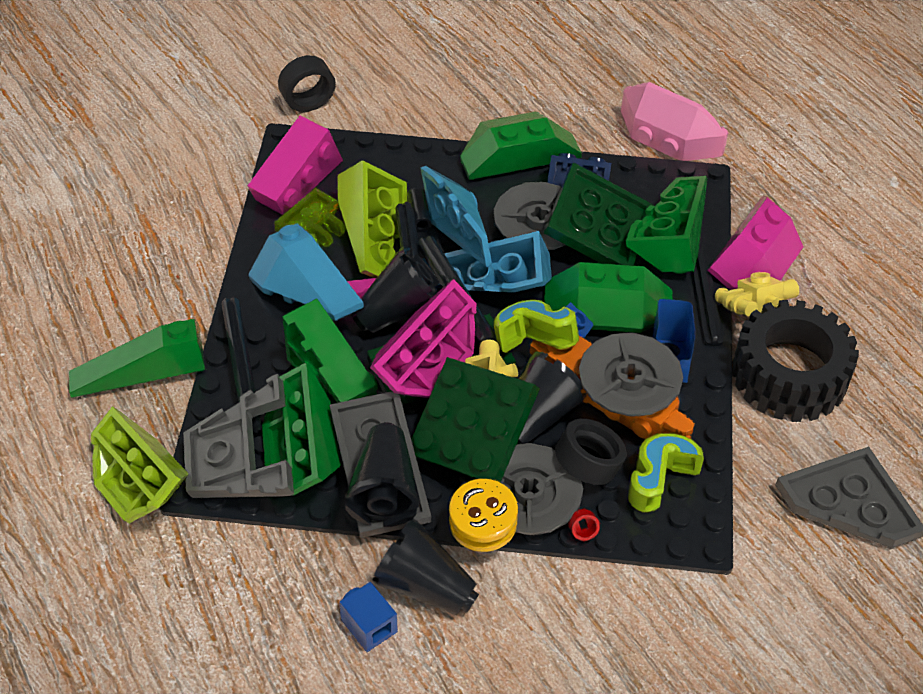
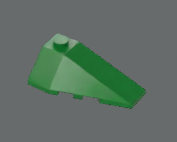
[626,176,707,273]
[69,319,205,398]

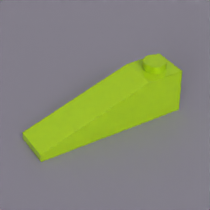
[338,161,407,278]

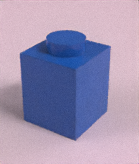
[339,581,398,652]

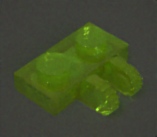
[274,188,346,247]

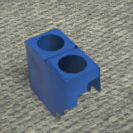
[652,299,695,383]

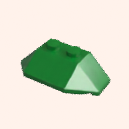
[460,111,582,180]
[544,262,673,333]
[262,363,341,495]

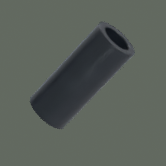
[407,188,431,231]

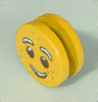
[449,479,518,552]

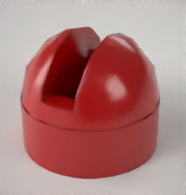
[569,508,600,541]

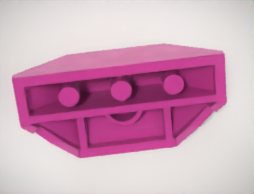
[708,195,803,290]
[370,279,477,398]

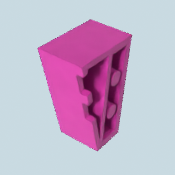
[247,115,343,216]

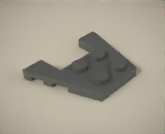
[183,374,294,498]

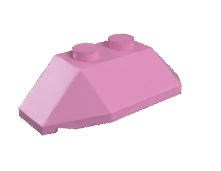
[621,82,728,161]

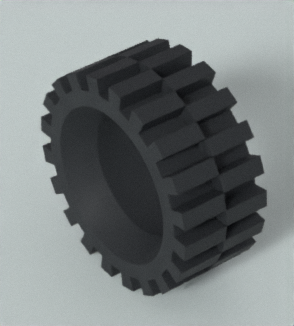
[732,300,859,422]

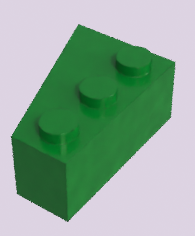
[282,298,378,404]

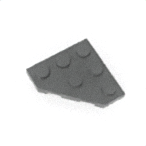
[775,446,923,548]

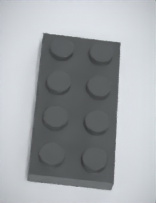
[330,391,431,538]

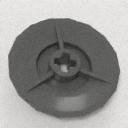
[494,182,566,250]
[579,333,683,416]
[501,443,583,535]

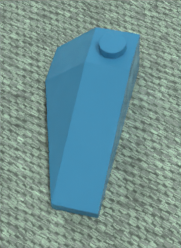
[421,166,492,267]
[248,223,364,321]
[422,231,552,292]

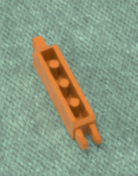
[530,336,695,439]

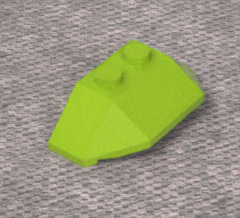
[91,406,188,523]

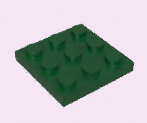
[543,162,654,266]
[411,357,540,483]

